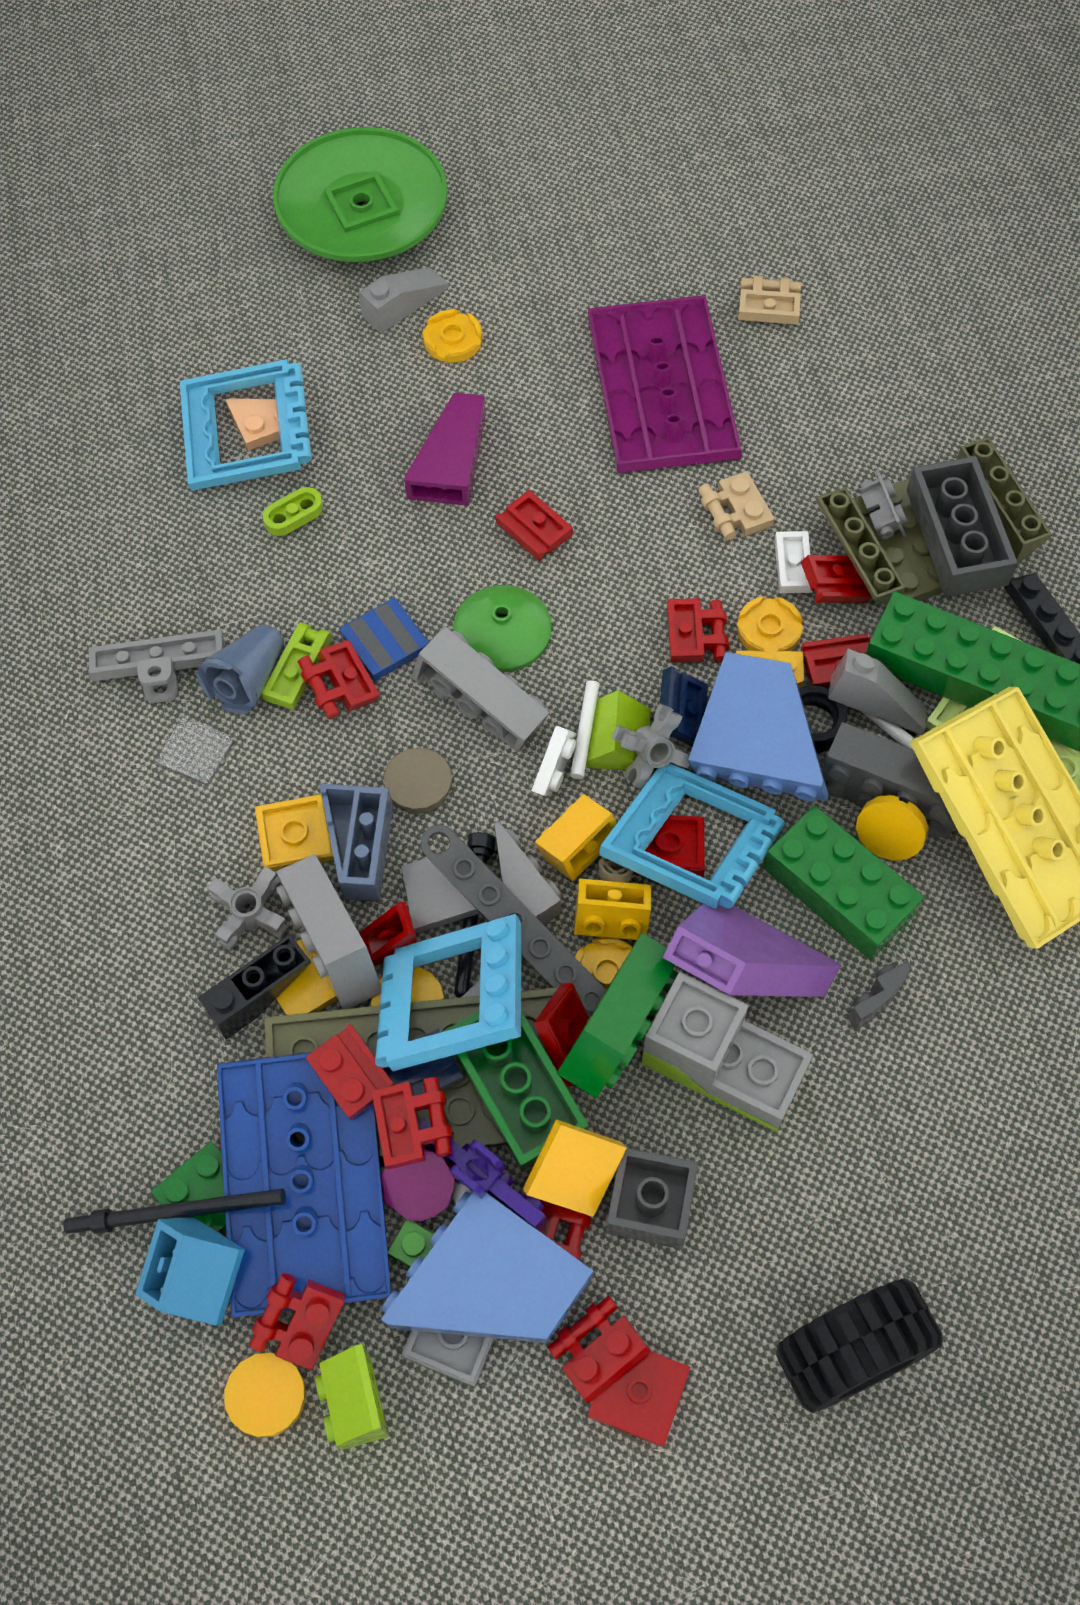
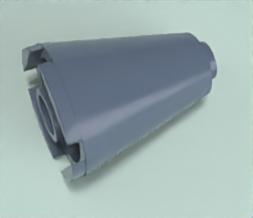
[196,625,284,714]

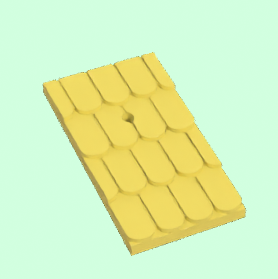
[909,687,1080,949]

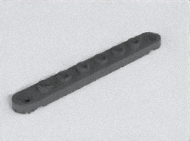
[421,825,606,1018]

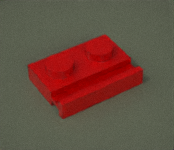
[495,490,573,562]
[801,555,872,603]
[801,633,869,689]
[305,1024,395,1120]

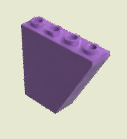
[663,904,842,997]

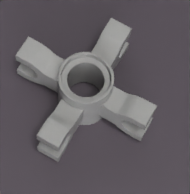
[612,703,690,789]
[207,867,289,951]

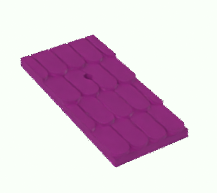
[588,295,741,474]

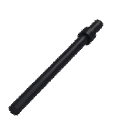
[63,1188,286,1234]

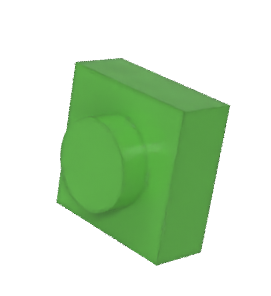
[388,1219,434,1268]

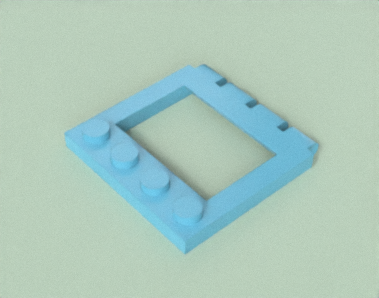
[180,359,312,491]
[599,763,785,909]
[375,914,521,1071]

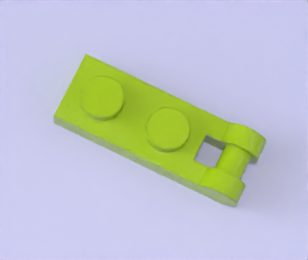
[261,622,332,711]

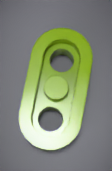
[262,487,323,536]

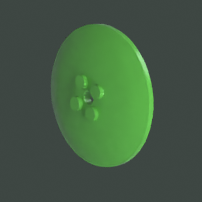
[273,127,448,262]

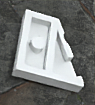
[531,726,577,797]

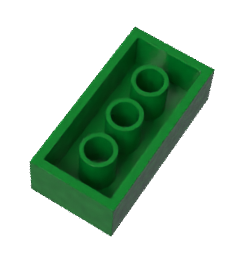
[763,805,925,961]
[556,933,678,1098]
[444,1011,589,1172]

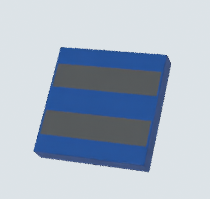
[339,597,429,681]

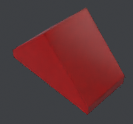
[359,901,417,966]

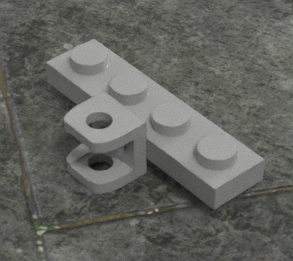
[89,629,224,703]

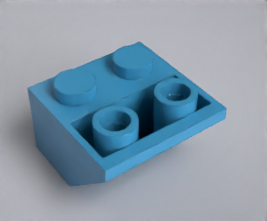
[135,1217,245,1326]

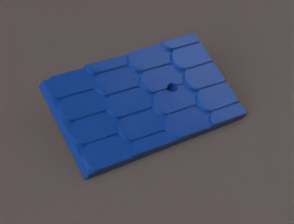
[217,1045,392,1318]

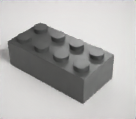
[906,456,1018,597]
[822,722,955,840]

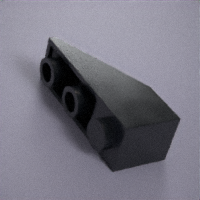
[198,934,311,1040]

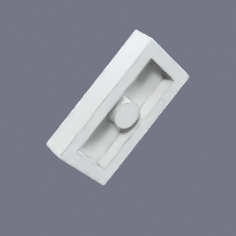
[774,531,813,593]

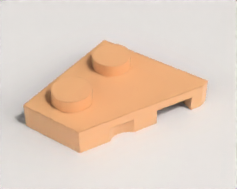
[226,398,280,451]

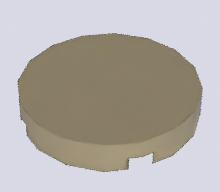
[383,748,452,814]

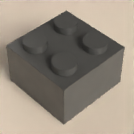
[606,1148,698,1249]

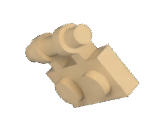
[738,275,801,325]
[698,471,775,540]

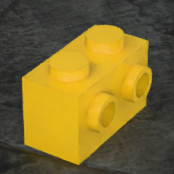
[535,794,617,881]
[574,878,651,940]

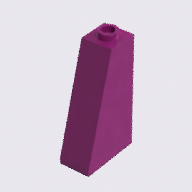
[404,393,486,506]

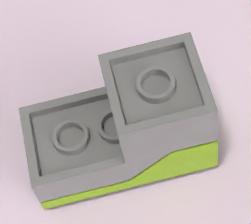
[642,971,814,1132]

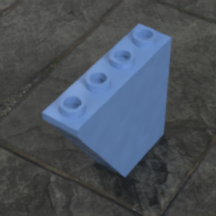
[688,652,829,802]
[381,1191,594,1343]

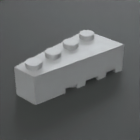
[411,626,550,752]
[276,854,381,1009]

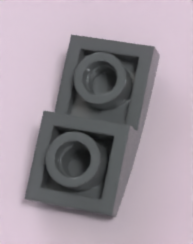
[848,961,911,1031]

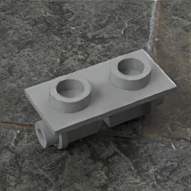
[859,469,908,539]

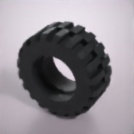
[776,1278,943,1413]

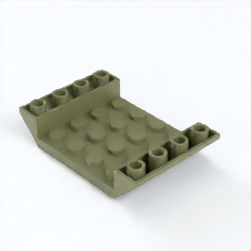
[816,437,1052,605]

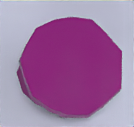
[381,1147,457,1221]

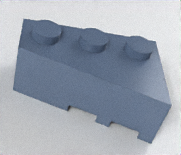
[319,783,393,902]

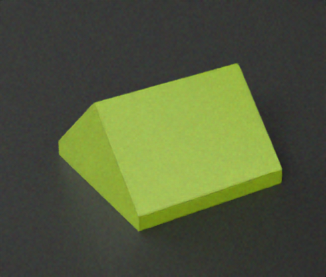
[586,690,651,770]

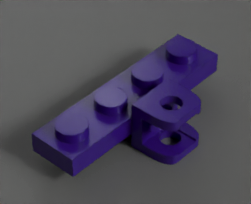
[419,1117,547,1231]

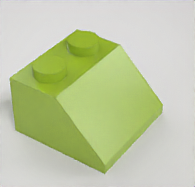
[315,1344,389,1451]

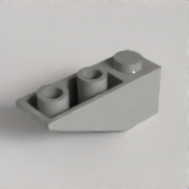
[494,821,562,925]

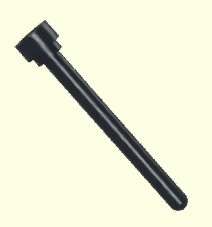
[454,832,496,998]

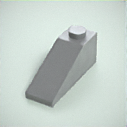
[359,267,449,334]
[828,649,927,735]

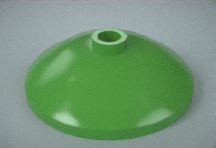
[453,585,552,672]

